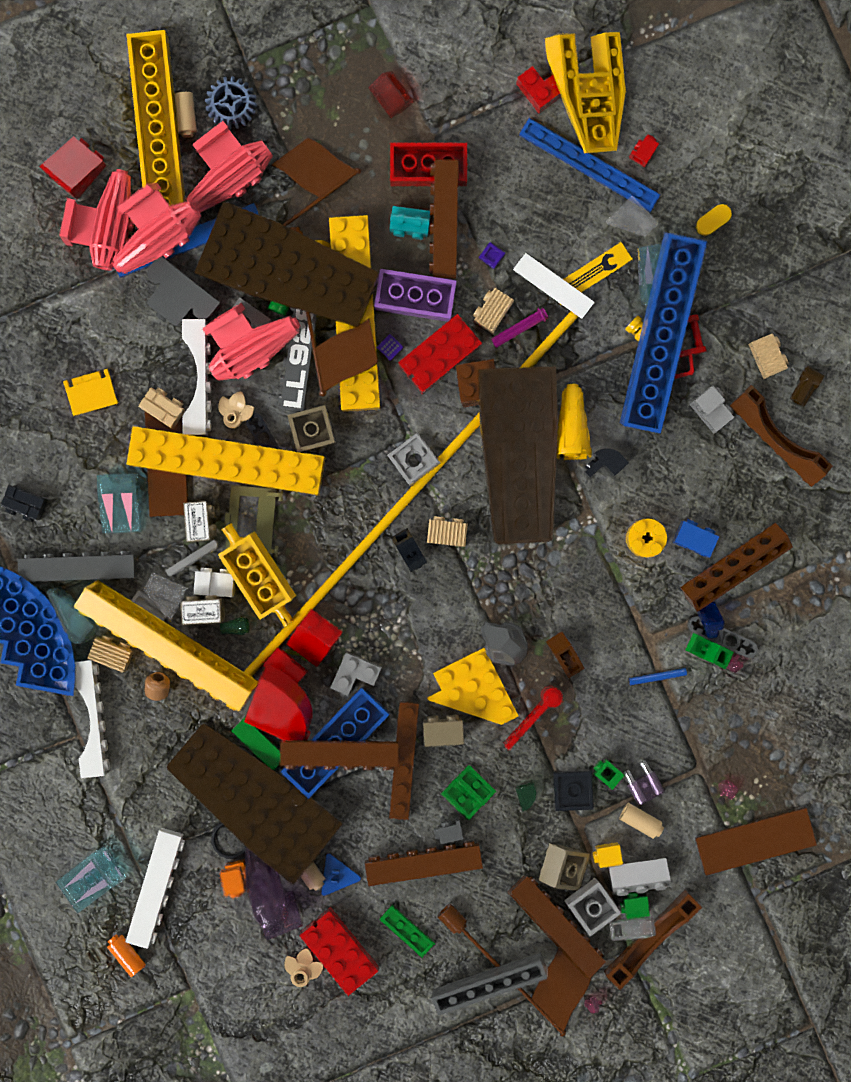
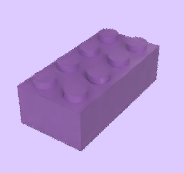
[374,269,456,322]

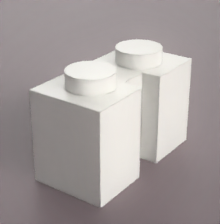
[194,568,235,597]

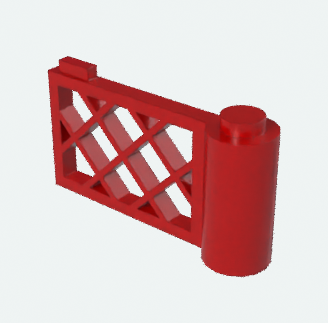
[503,685,563,750]

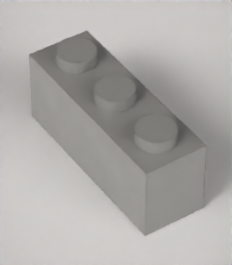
[608,858,671,896]

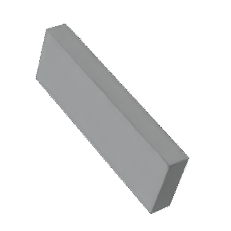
[165,540,220,576]

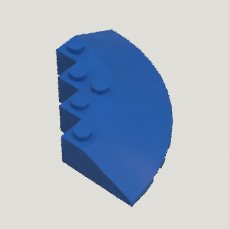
[0,566,76,696]

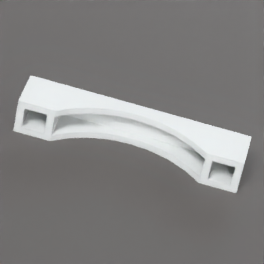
[182,319,211,436]
[75,660,110,778]

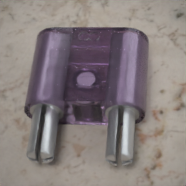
[623,761,665,806]

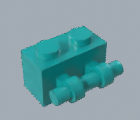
[390,206,431,240]

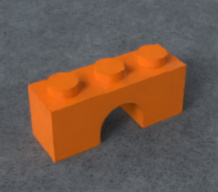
[220,859,250,898]

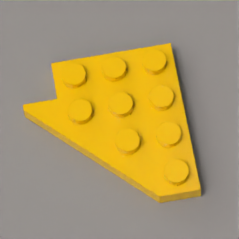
[427,648,518,725]

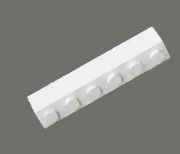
[126,828,185,949]

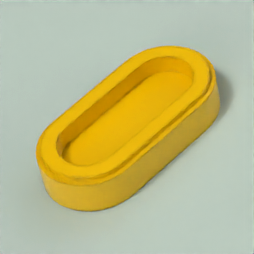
[696,204,732,236]

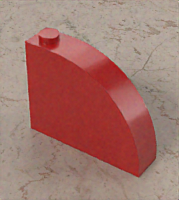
[244,664,313,740]

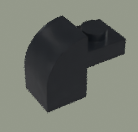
[584,448,629,479]
[391,528,427,572]

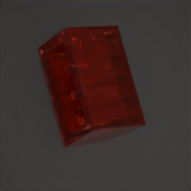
[368,71,414,118]

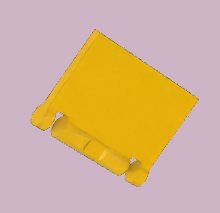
[63,369,118,416]

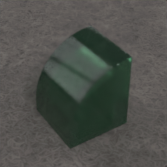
[515,782,536,812]

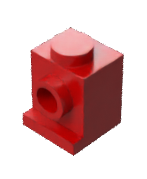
[629,134,659,167]

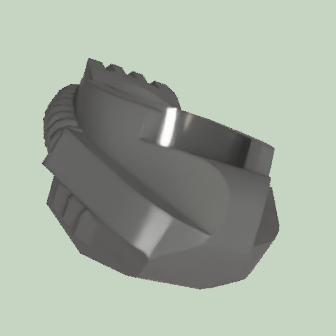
[481,622,528,666]

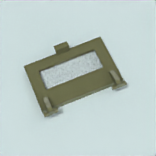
[224,485,283,557]

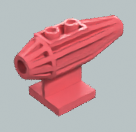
[185,121,273,213]
[60,169,134,271]
[113,182,201,274]
[202,303,301,381]

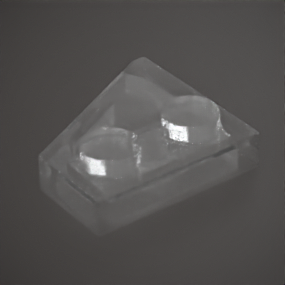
[606,196,659,237]
[144,573,187,622]

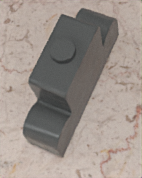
[147,257,222,327]

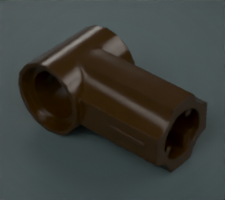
[790,365,824,407]

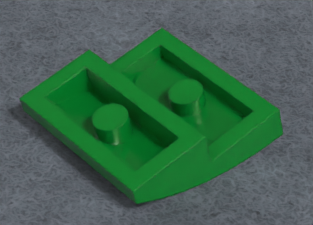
[440,765,496,820]

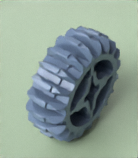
[205,76,257,129]

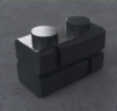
[1,485,48,522]

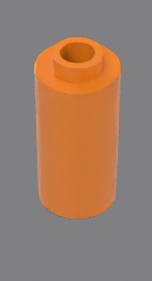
[107,934,146,977]

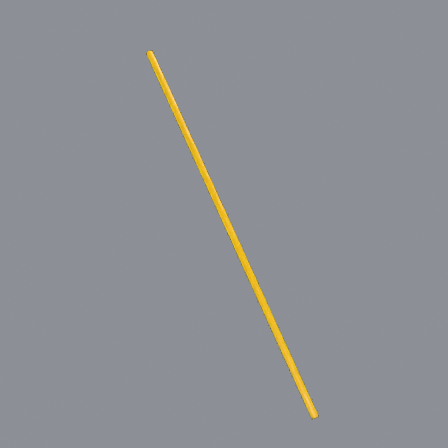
[244,311,579,677]

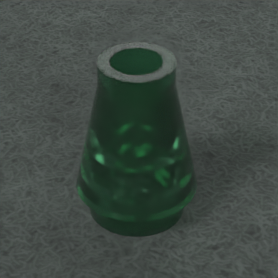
[220,616,250,635]

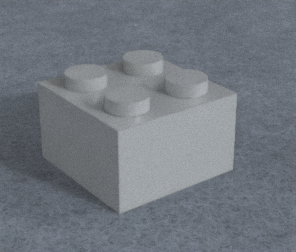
[564,878,621,936]

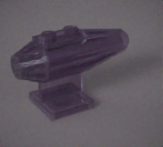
[245,847,303,940]

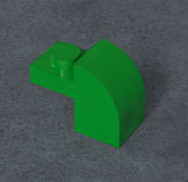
[685,633,734,669]

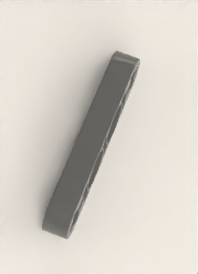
[687,616,758,658]

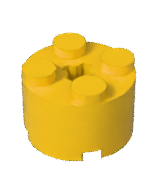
[626,519,667,557]

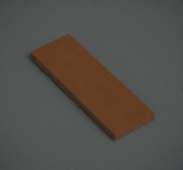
[145,400,188,517]
[695,807,817,876]

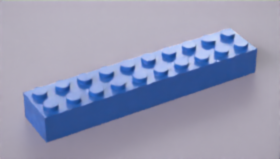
[620,233,707,433]

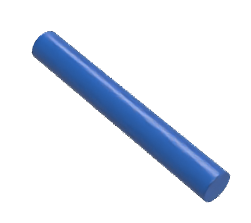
[629,668,687,686]

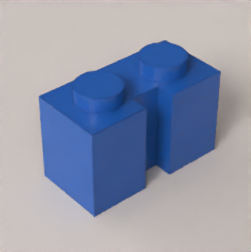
[672,519,719,558]

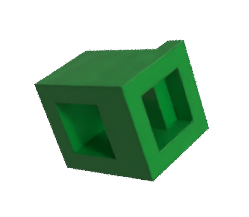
[593,759,625,790]

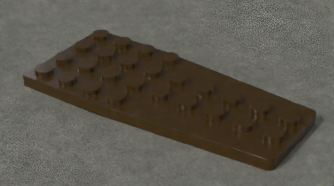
[194,201,379,327]
[478,366,558,544]
[167,724,343,886]

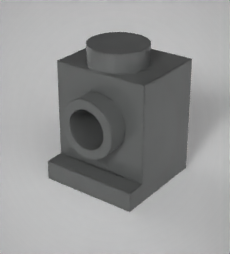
[434,818,463,844]

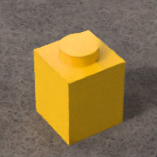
[593,842,623,868]

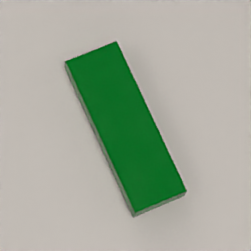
[232,717,281,770]
[379,904,435,958]

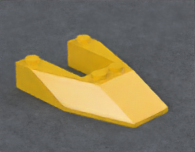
[545,32,626,153]

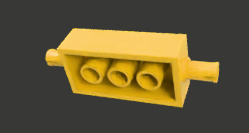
[218,523,296,627]

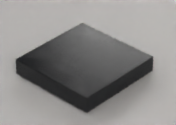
[553,771,594,811]

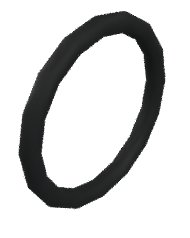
[211,822,248,859]

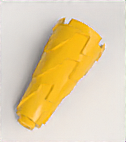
[556,384,592,460]

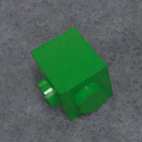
[620,892,650,919]

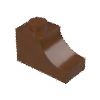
[546,632,585,678]

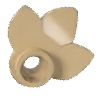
[218,391,255,429]
[284,948,323,987]

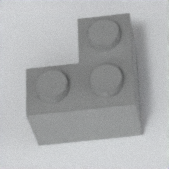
[689,386,734,433]
[331,652,382,696]

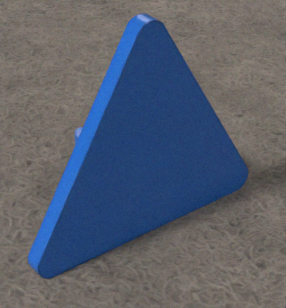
[321,853,361,896]

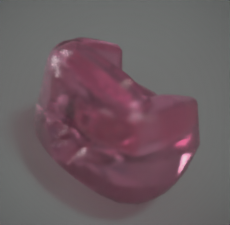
[727,654,744,673]
[718,779,738,800]
[584,996,602,1013]

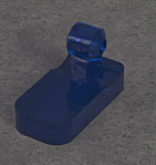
[696,601,724,639]

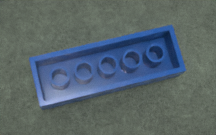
[281,687,390,799]

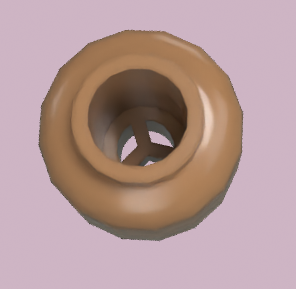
[144,672,170,701]

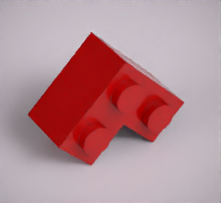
[516,66,561,114]
[263,647,308,684]

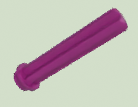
[491,308,549,347]

